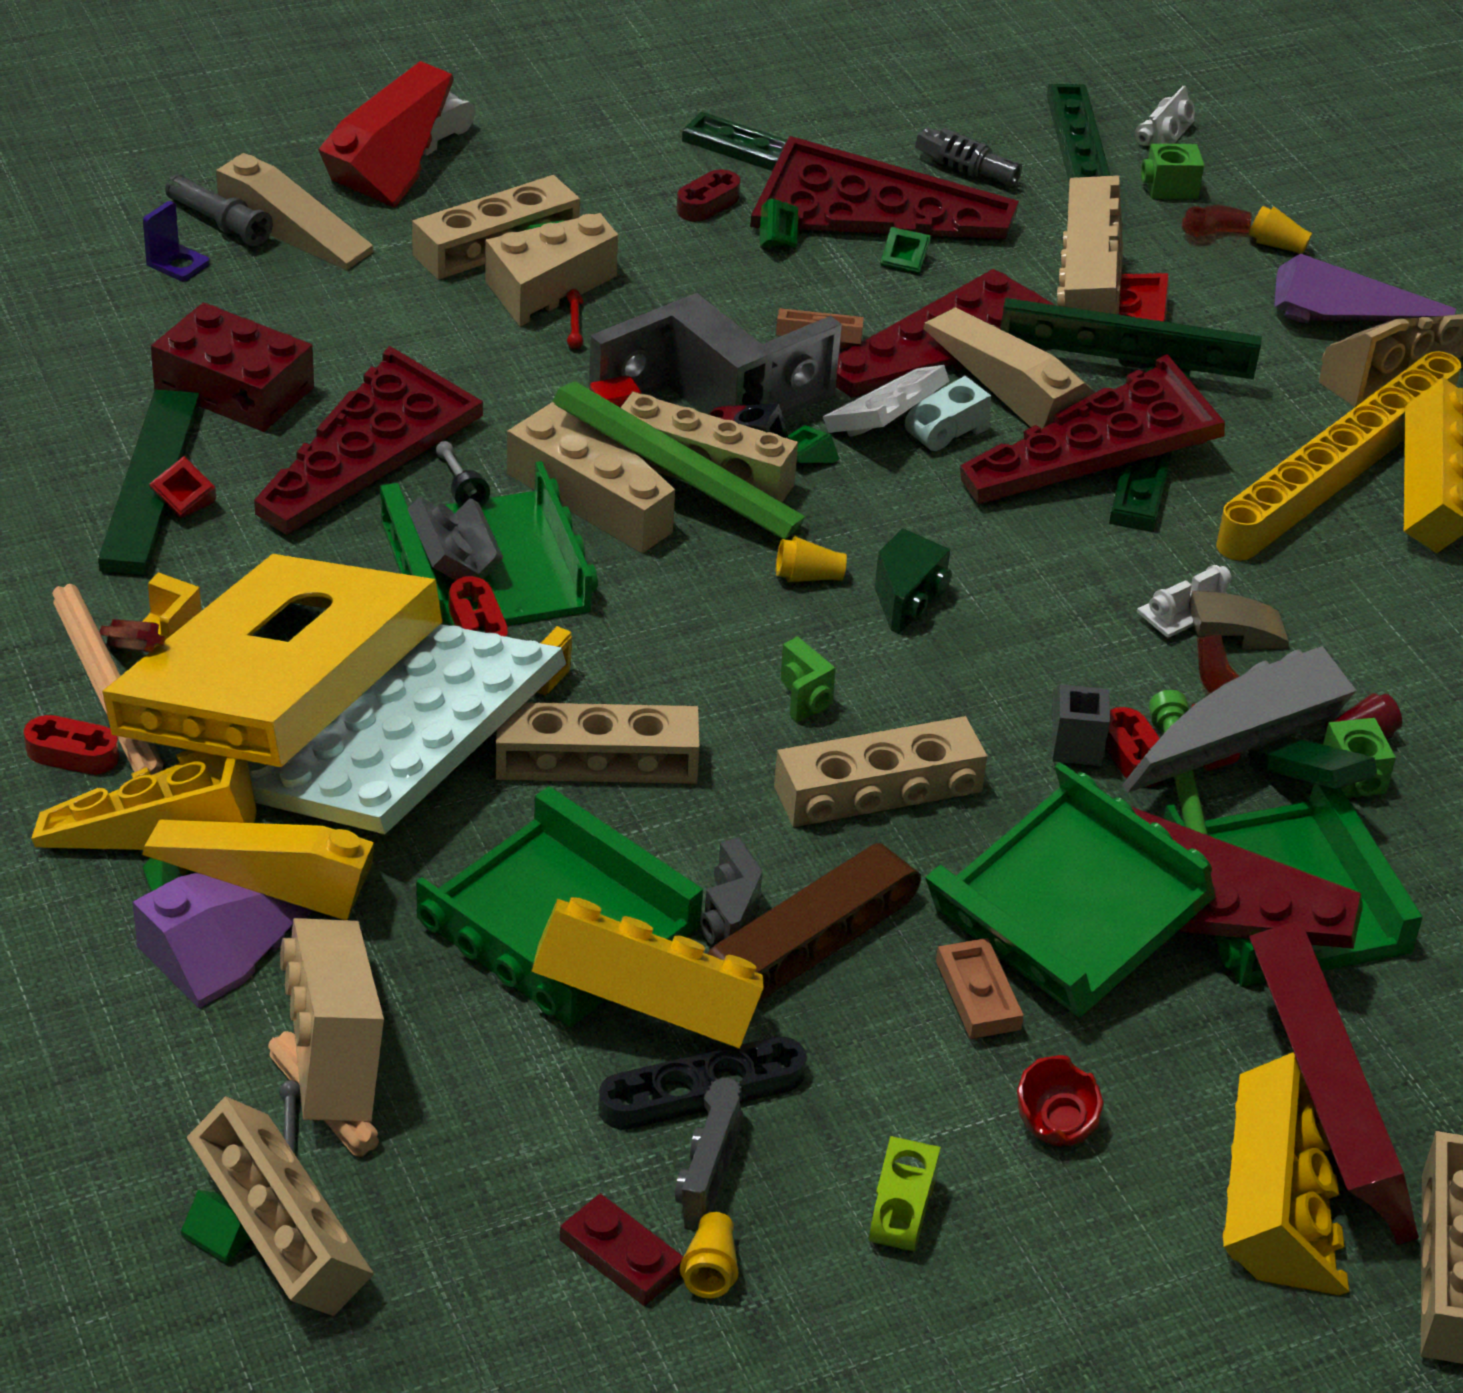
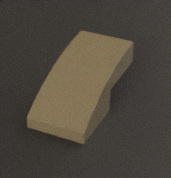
[1189,591,1289,650]

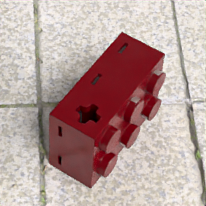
[150,302,314,432]

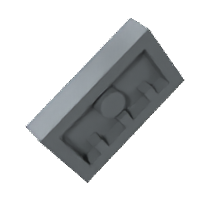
[407,496,503,581]

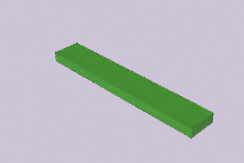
[552,381,806,539]

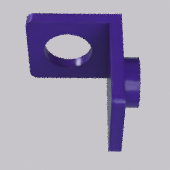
[143,201,210,282]

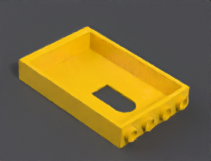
[102,554,442,767]

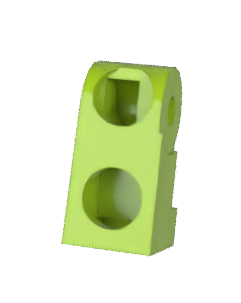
[869,1136,941,1252]

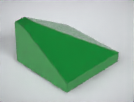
[880,227,931,274]
[788,425,840,463]

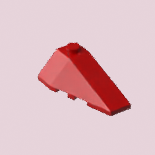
[318,61,454,208]

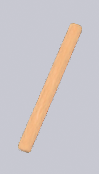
[52,583,164,775]

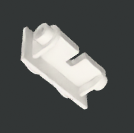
[1135,86,1195,146]
[1137,565,1232,638]

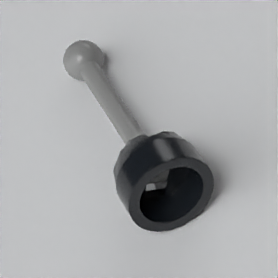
[436,441,490,507]

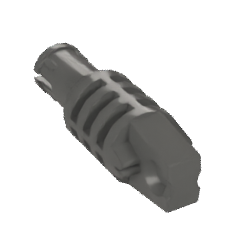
[915,128,1022,188]

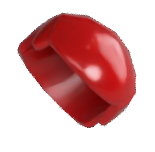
[1017,1055,1104,1146]

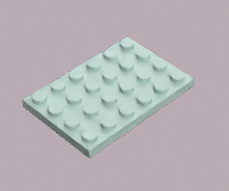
[248,624,566,834]

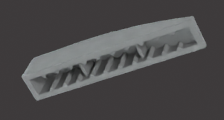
[1122,646,1357,793]

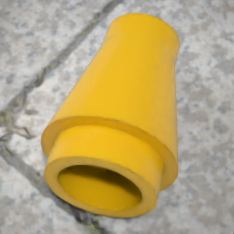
[1249,206,1313,254]
[776,536,847,582]
[680,1212,738,1298]

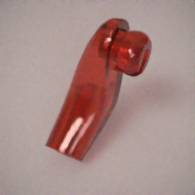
[1181,205,1252,237]
[1197,634,1240,694]

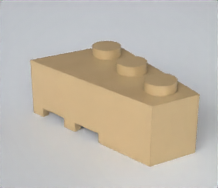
[485,213,618,327]

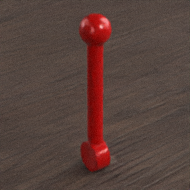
[566,288,584,349]

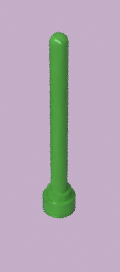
[1149,690,1208,835]

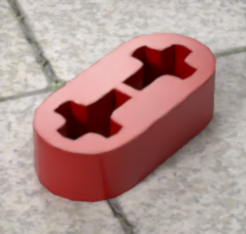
[448,576,508,637]
[1105,707,1164,787]
[23,715,119,775]

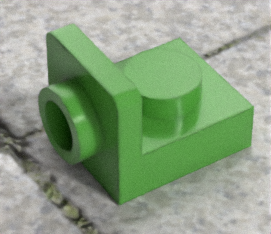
[780,636,836,722]

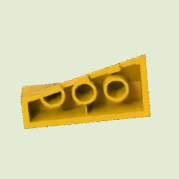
[1404,378,1463,553]
[532,897,763,1049]
[1223,1052,1349,1295]

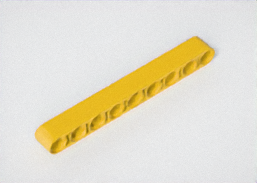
[1216,351,1461,561]

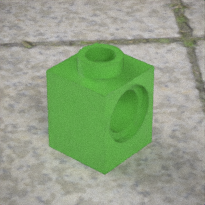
[1141,144,1204,199]
[1323,718,1396,798]

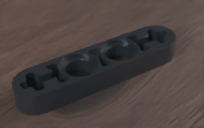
[598,1037,807,1130]

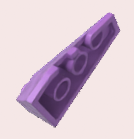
[1274,254,1456,323]
[133,873,314,1008]

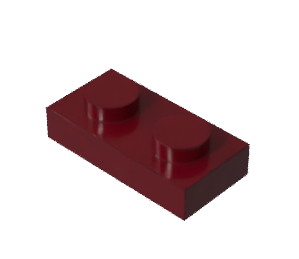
[559,1193,683,1307]

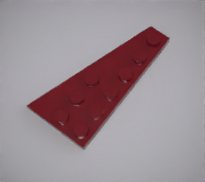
[750,136,1019,239]
[836,269,1055,398]
[254,345,483,535]
[960,354,1225,504]
[1132,807,1363,949]

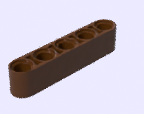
[707,843,921,1003]

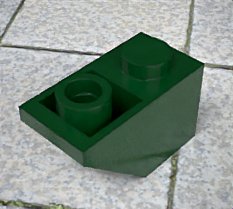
[874,528,952,634]

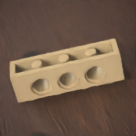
[412,175,580,280]
[621,392,798,502]
[496,702,699,784]
[774,716,987,827]
[187,1096,374,1316]
[1420,1131,1463,1364]

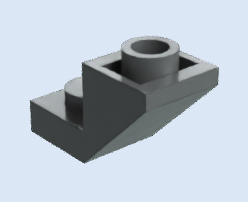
[700,837,763,944]

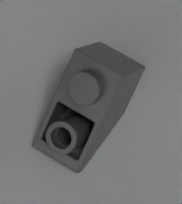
[1052,685,1110,766]

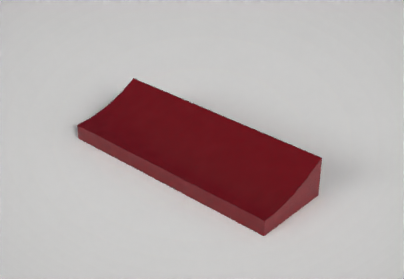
[1249,920,1419,1245]

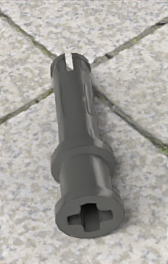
[165,174,273,247]

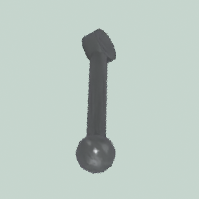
[279,1080,301,1154]

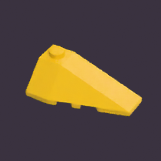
[142,820,374,920]

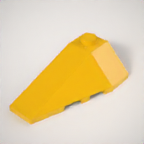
[31,750,257,850]

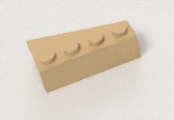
[1057,176,1123,315]
[507,402,675,554]
[280,918,384,1121]

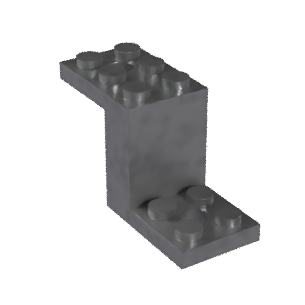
[589,293,842,417]

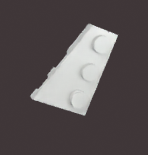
[823,365,950,436]

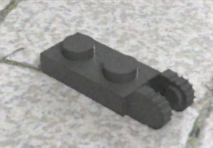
[675,1077,743,1230]

